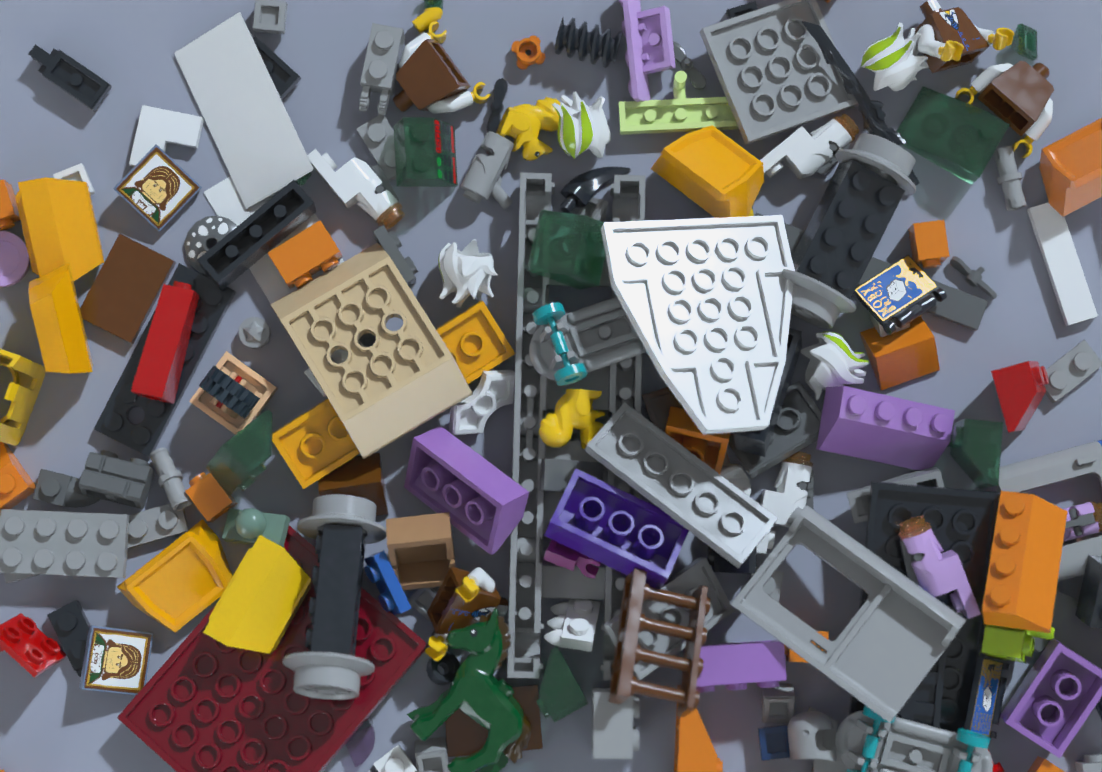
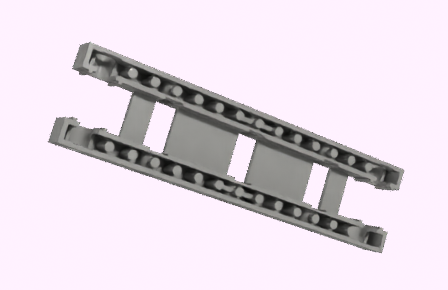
[507,172,646,680]

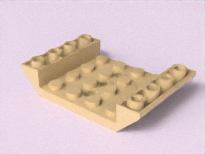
[270,242,473,459]

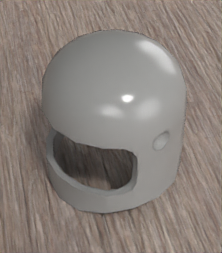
[787,712,837,761]

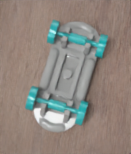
[529,297,648,386]
[835,705,993,772]

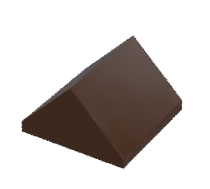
[318,452,389,516]

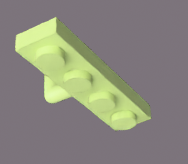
[618,71,739,135]

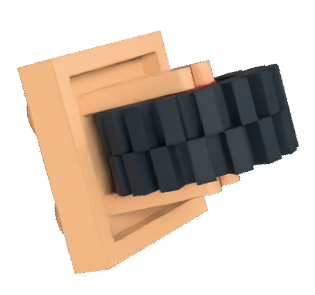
[189,351,278,438]

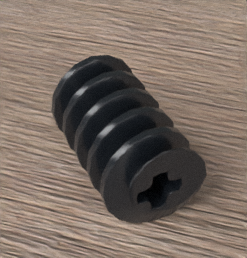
[555,17,623,68]

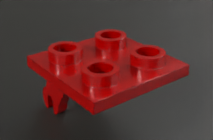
[0,613,67,678]

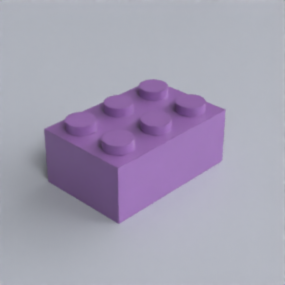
[1000,638,1102,758]
[683,640,787,693]

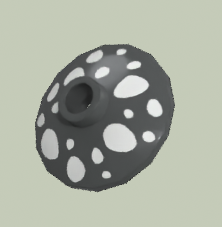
[184,215,238,275]

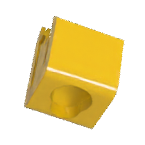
[0,349,46,446]

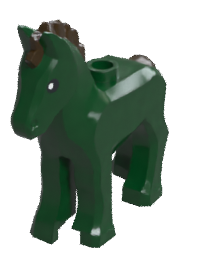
[407,609,531,772]

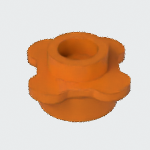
[511,35,546,70]

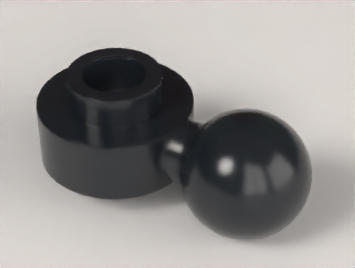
[426,630,460,685]

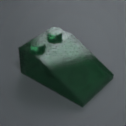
[897,86,1010,185]

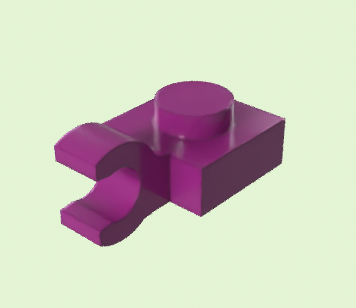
[543,540,600,579]

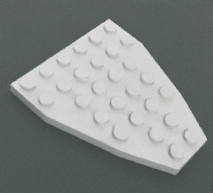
[601,215,795,435]

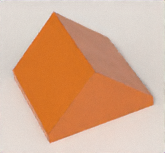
[859,315,940,391]

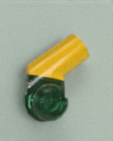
[411,0,444,34]

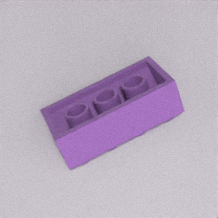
[816,386,955,471]
[404,426,529,555]

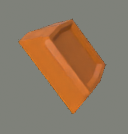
[1039,118,1102,217]

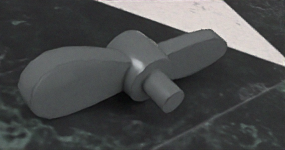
[673,42,706,90]
[950,256,998,299]

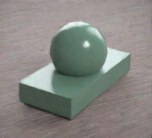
[222,508,290,547]

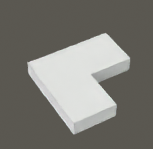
[129,105,204,167]

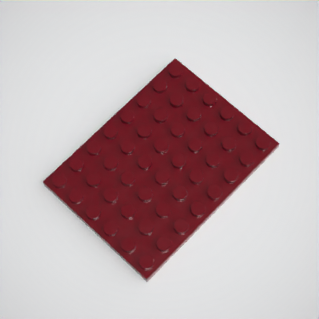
[117,526,429,772]

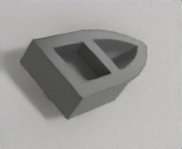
[33,469,100,508]

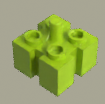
[981,625,1055,664]

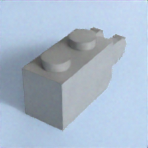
[359,23,405,115]

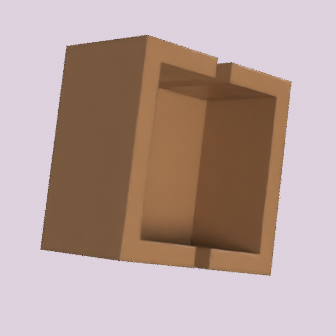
[386,512,456,590]

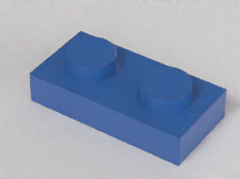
[364,551,411,615]

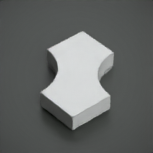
[449,370,515,435]

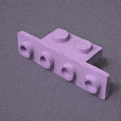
[619,0,676,102]

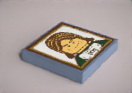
[113,144,202,232]
[79,625,154,695]

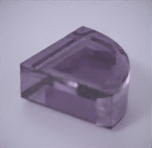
[346,724,375,767]

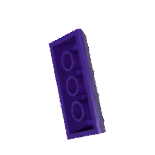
[544,469,689,589]

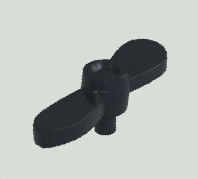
[487,78,508,133]

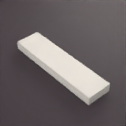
[1027,202,1098,326]

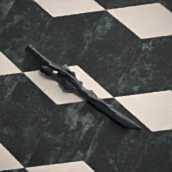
[802,21,920,186]

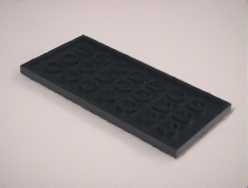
[849,481,1000,733]

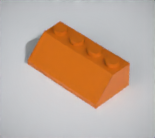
[982,491,1067,633]

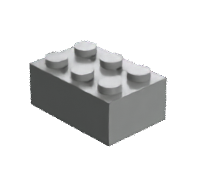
[591,687,639,759]

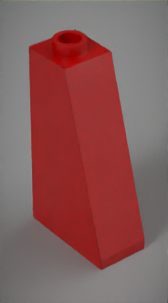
[131,281,199,404]

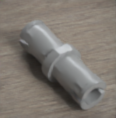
[993,146,1027,211]
[149,448,191,511]

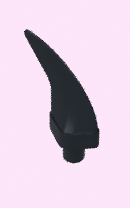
[559,167,631,214]

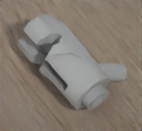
[460,131,514,209]

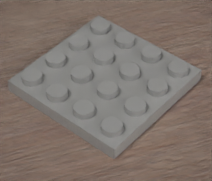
[700,0,858,145]

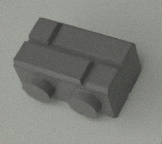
[78,450,154,509]

